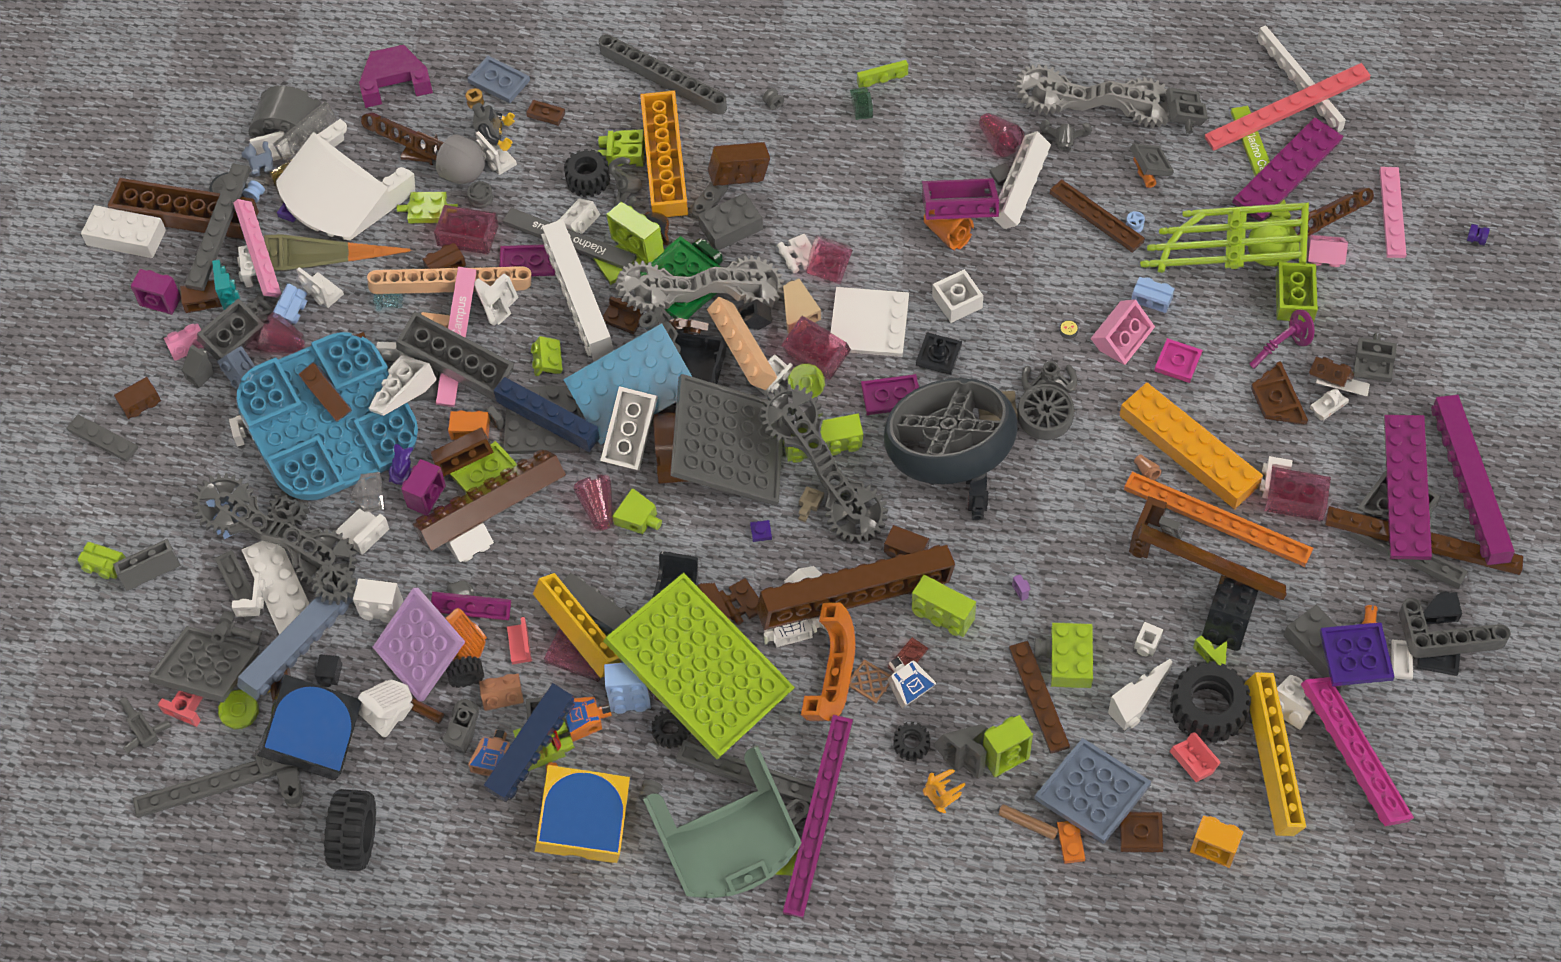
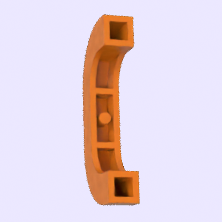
[801,603,855,721]

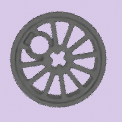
[1017,384,1075,440]

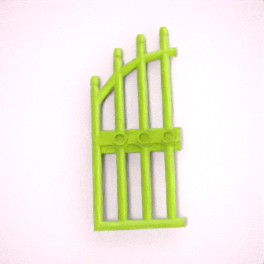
[1140,202,1309,273]

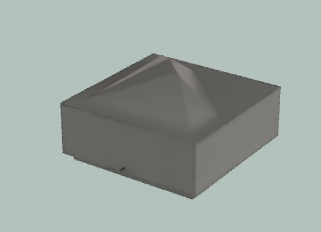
[486,405,505,430]

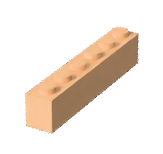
[707,297,778,390]

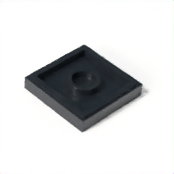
[1416,640,1462,676]

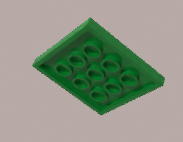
[640,236,721,319]

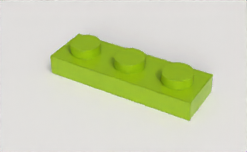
[857,60,908,88]

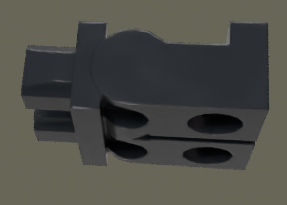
[966,473,989,520]

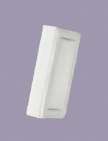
[1391,639,1413,680]

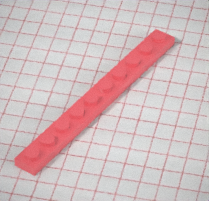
[1205,63,1371,151]

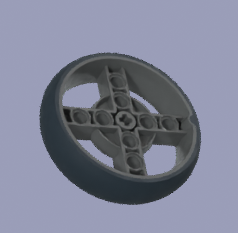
[884,378,1017,484]

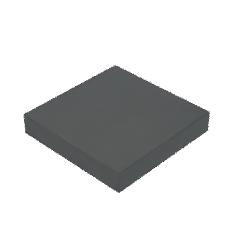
[1130,144,1174,176]

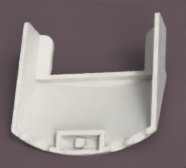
[276,119,415,240]

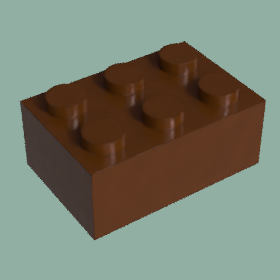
[707,142,770,186]

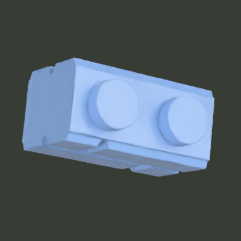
[1131,277,1175,313]
[270,284,308,328]

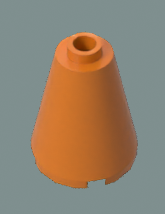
[924,210,974,250]

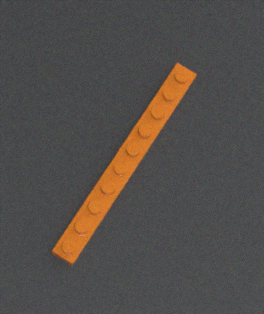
[1124,471,1313,567]

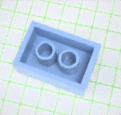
[604,663,651,714]

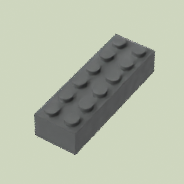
[396,311,514,401]

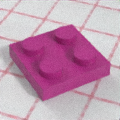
[1154,338,1203,383]

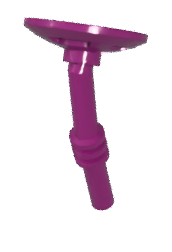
[1249,309,1315,369]

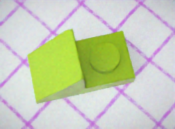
[1193,635,1227,666]

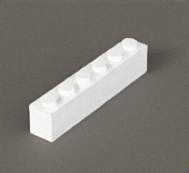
[992,131,1051,229]

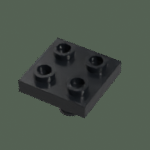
[916,332,962,375]

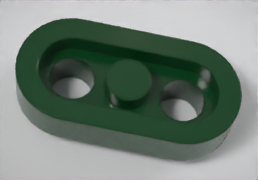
[692,238,723,265]

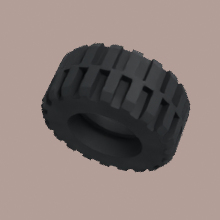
[1170,661,1251,743]
[324,789,376,871]

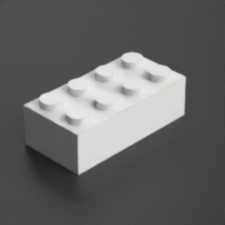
[81,205,166,258]
[600,386,658,470]

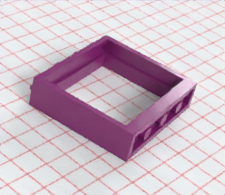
[922,178,999,220]

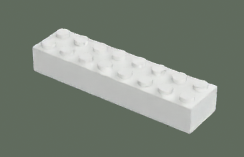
[541,219,614,361]

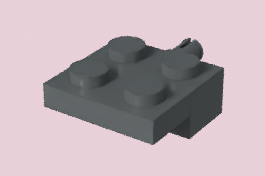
[1166,87,1208,134]
[1353,333,1397,383]

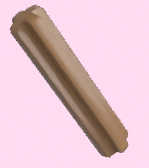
[999,804,1058,840]

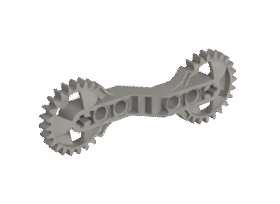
[1014,64,1170,128]
[616,255,784,314]

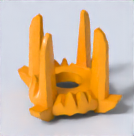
[923,769,965,813]

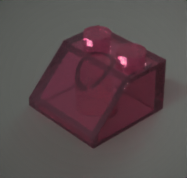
[806,235,853,284]

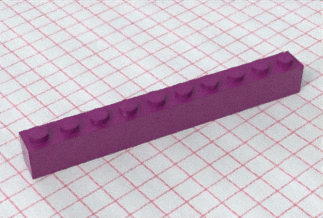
[1431,394,1515,565]

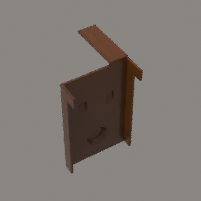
[400,134,439,165]

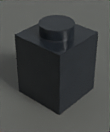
[314,654,343,687]

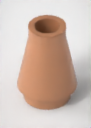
[1134,454,1161,481]

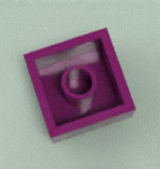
[131,269,181,315]
[401,459,446,516]

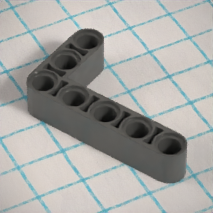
[1399,597,1511,658]

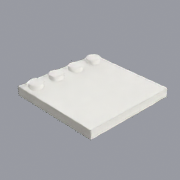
[829,287,909,357]

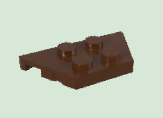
[1251,361,1308,425]

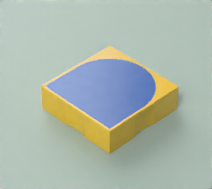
[534,765,630,863]

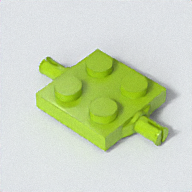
[397,192,458,223]

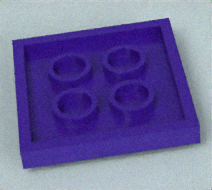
[1320,622,1395,686]

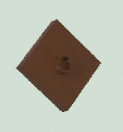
[1120,812,1163,852]

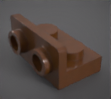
[602,296,643,335]

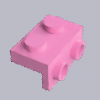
[164,323,204,361]

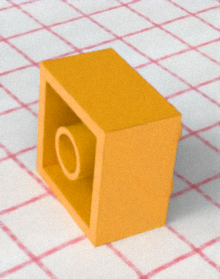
[1190,815,1244,868]

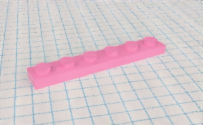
[1379,167,1406,258]
[233,199,281,298]

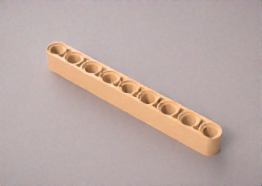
[367,267,531,294]

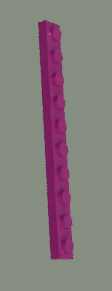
[783,715,853,919]

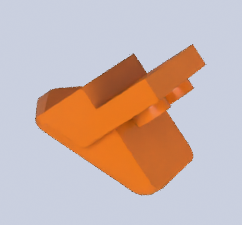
[445,608,487,662]

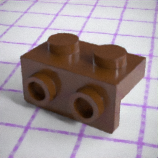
[1309,357,1355,387]

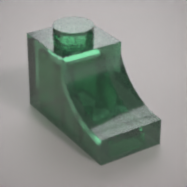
[850,88,873,120]

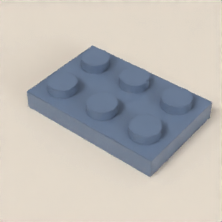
[467,56,530,103]

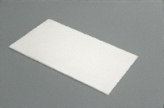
[1316,378,1370,396]

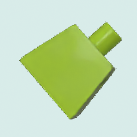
[613,488,662,534]

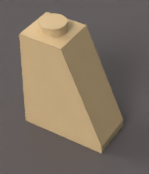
[783,279,821,334]

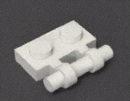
[777,233,821,273]

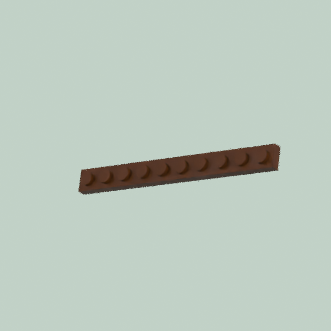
[1325,506,1523,575]

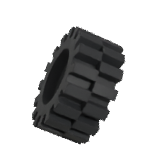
[446,656,484,688]
[651,709,689,749]
[893,722,930,761]

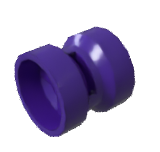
[1466,224,1490,246]

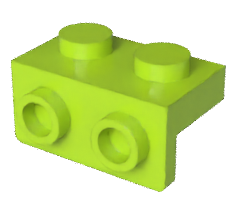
[531,336,563,376]

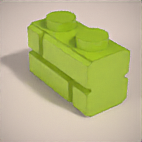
[78,542,126,579]

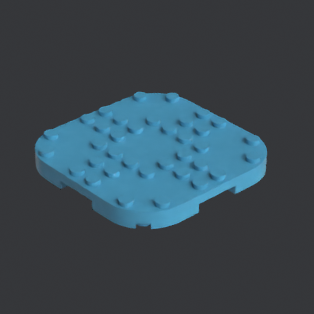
[237,332,418,500]

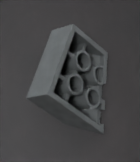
[1357,471,1440,519]

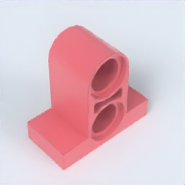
[158,691,203,727]

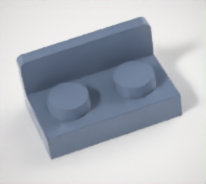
[217,346,255,391]

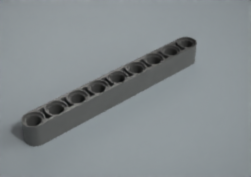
[599,34,727,115]

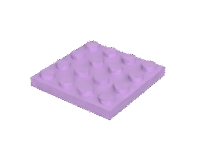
[373,588,465,701]

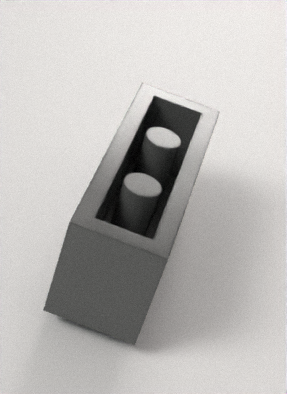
[113,539,181,591]

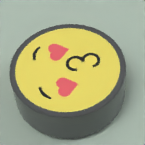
[1059,320,1078,339]

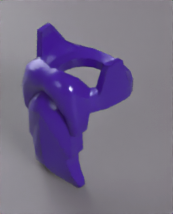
[389,444,413,486]

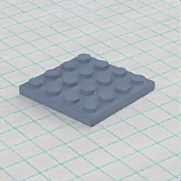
[1035,738,1151,844]

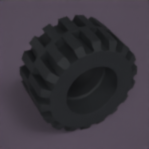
[564,149,610,197]

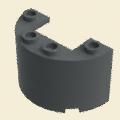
[249,86,327,144]

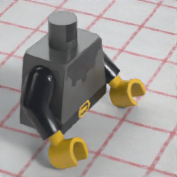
[472,103,515,151]

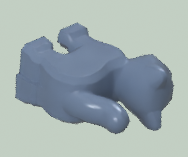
[242,141,275,177]

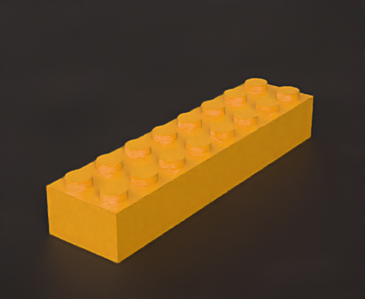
[640,91,688,217]
[1119,382,1263,510]

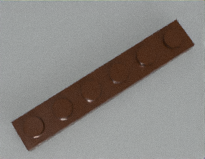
[1049,179,1145,253]
[1009,641,1070,754]

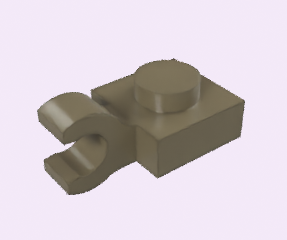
[798,486,824,522]

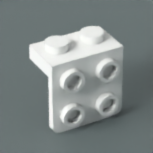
[336,507,389,555]
[1277,675,1314,730]

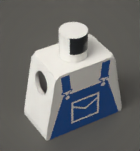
[888,657,936,708]

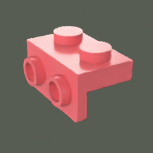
[1170,732,1220,782]

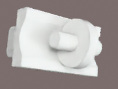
[1310,388,1349,421]

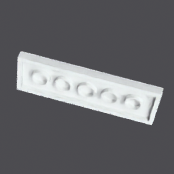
[242,541,309,635]

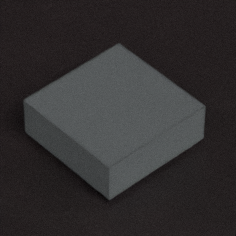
[990,163,1010,185]

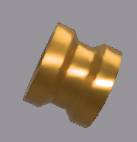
[465,88,484,109]

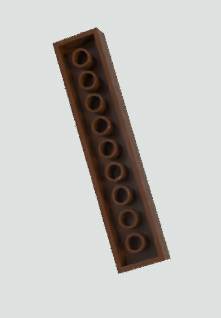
[756,545,956,630]

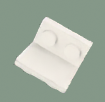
[475,131,517,175]
[296,267,344,308]

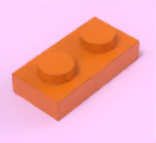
[1057,821,1085,864]

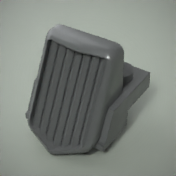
[934,724,988,779]

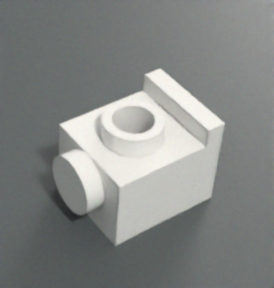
[1134,622,1163,656]

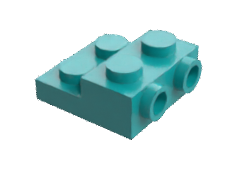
[212,260,241,310]

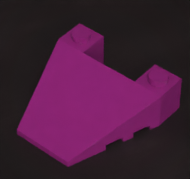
[359,44,433,108]

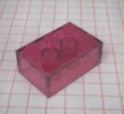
[434,205,499,254]
[781,315,851,380]
[1264,466,1331,522]

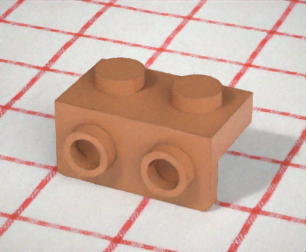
[479,673,524,711]

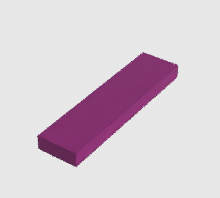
[431,591,511,620]

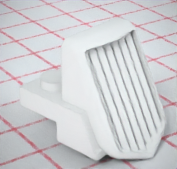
[474,274,518,326]
[358,680,414,737]

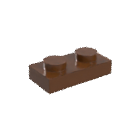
[526,100,565,126]

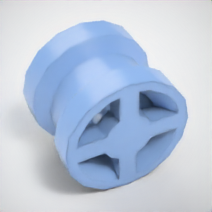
[242,180,265,203]
[1126,211,1145,233]

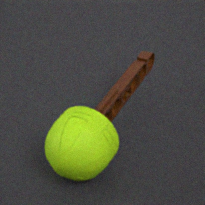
[1248,187,1374,267]

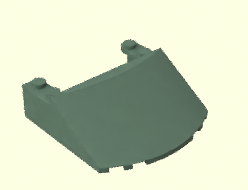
[643,745,802,898]

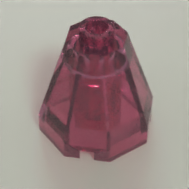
[258,312,305,353]

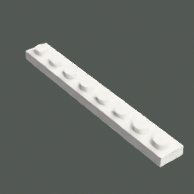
[1258,25,1346,132]

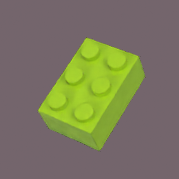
[606,202,664,263]
[1275,262,1318,322]
[912,575,976,637]
[1051,623,1093,688]
[983,715,1033,778]

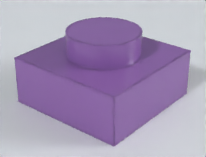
[1012,574,1031,601]

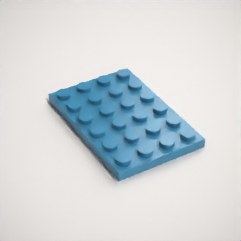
[563,323,692,445]

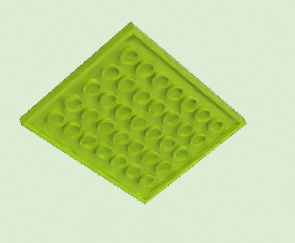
[603,573,795,760]

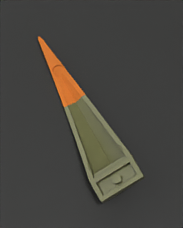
[264,234,412,271]

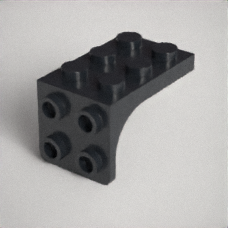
[652,551,699,598]
[1202,575,1259,651]

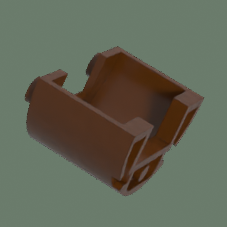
[654,413,688,484]

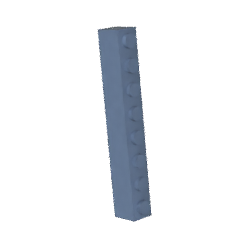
[237,580,358,700]

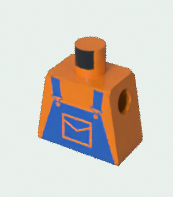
[566,697,612,742]

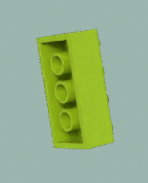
[783,413,863,463]

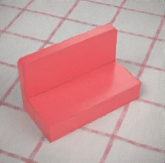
[507,617,532,665]

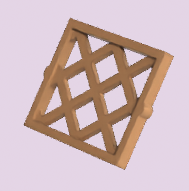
[849,659,891,703]

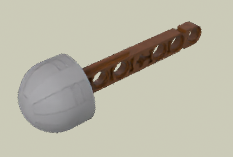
[361,113,485,184]

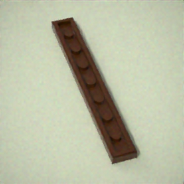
[1138,523,1287,600]

